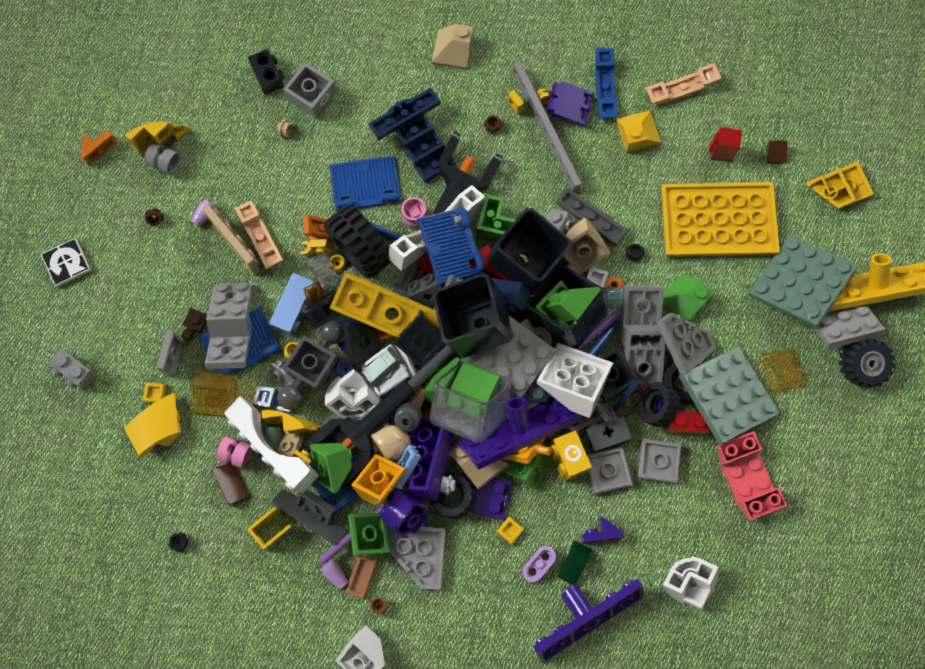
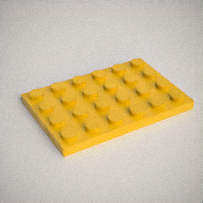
[661,182,780,257]

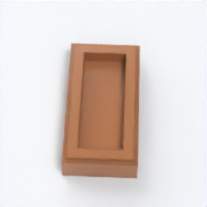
[345,557,378,599]

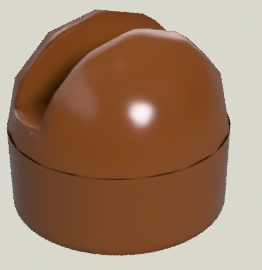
[370,597,387,615]

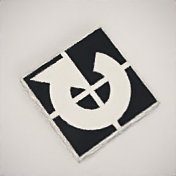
[41,238,91,288]

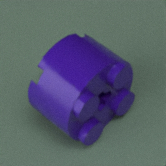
[380,490,428,538]

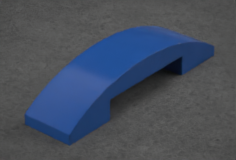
[595,48,618,119]

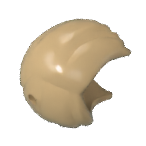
[371,425,411,462]

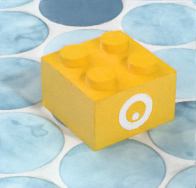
[551,430,592,482]

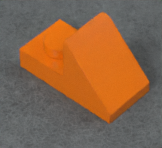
[81,130,117,166]
[303,215,332,241]

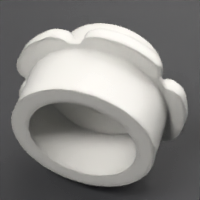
[441,475,456,495]

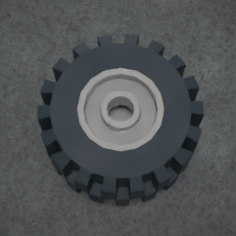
[838,338,896,388]

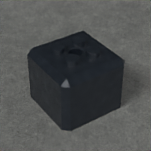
[487,208,571,294]
[526,264,608,349]
[433,273,513,358]

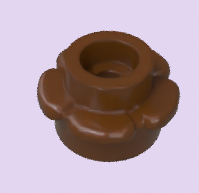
[484,115,502,133]
[145,208,164,226]

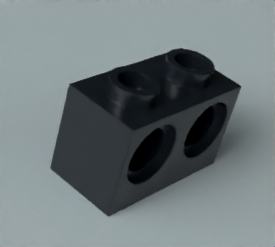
[248,49,285,95]
[302,290,340,329]

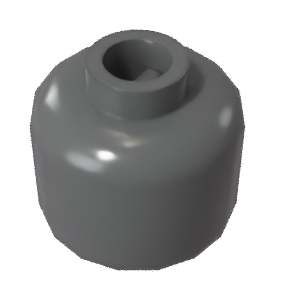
[394,403,422,432]

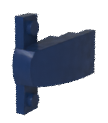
[368,88,456,183]

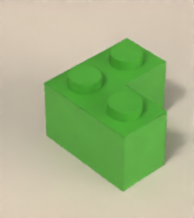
[477,194,516,241]

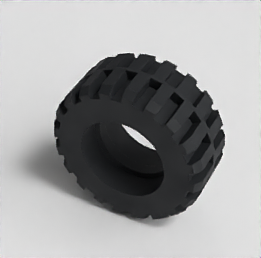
[324,205,391,279]

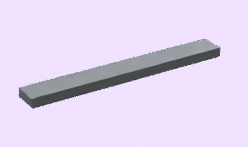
[513,60,582,193]

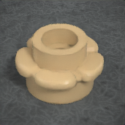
[277,120,292,138]

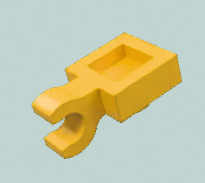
[300,239,336,257]

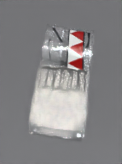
[304,254,338,293]

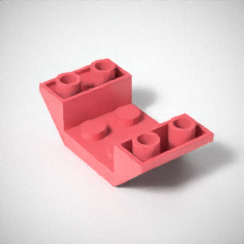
[717,431,787,521]

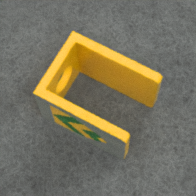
[247,506,295,551]

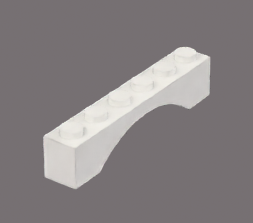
[388,185,485,271]
[224,396,319,493]

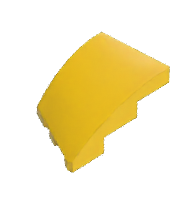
[125,122,190,156]
[806,161,874,209]
[124,393,181,457]
[262,410,323,435]

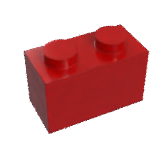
[708,127,742,162]
[666,411,710,436]

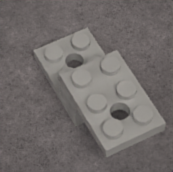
[205,282,253,369]
[620,285,666,384]

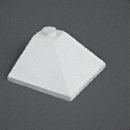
[537,343,613,418]

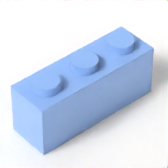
[269,273,317,337]

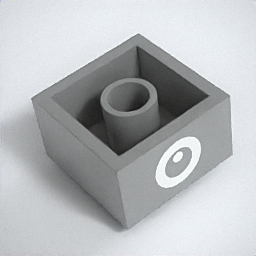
[283,62,337,118]

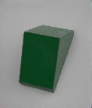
[557,540,592,585]

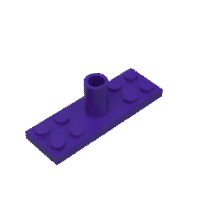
[459,397,582,470]
[533,579,644,663]

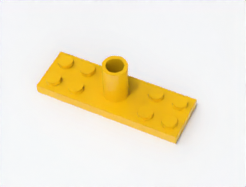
[829,253,925,312]
[330,272,441,354]

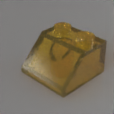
[191,370,237,418]

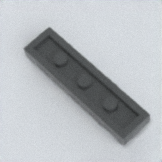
[556,187,627,246]

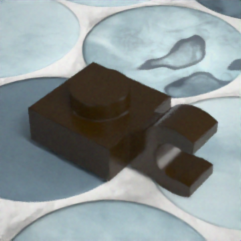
[181,308,207,343]

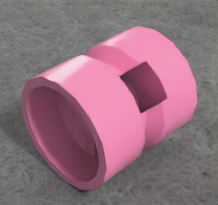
[402,197,427,229]
[216,436,252,469]

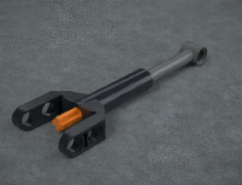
[392,131,503,298]
[304,345,455,490]

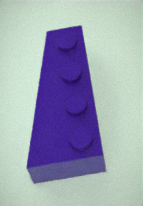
[409,417,456,501]

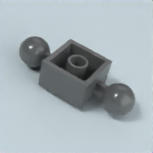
[277,320,344,410]

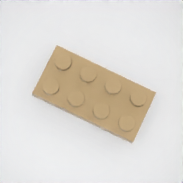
[201,204,260,275]

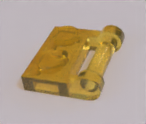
[758,347,804,393]

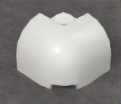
[325,369,381,420]
[663,556,719,611]

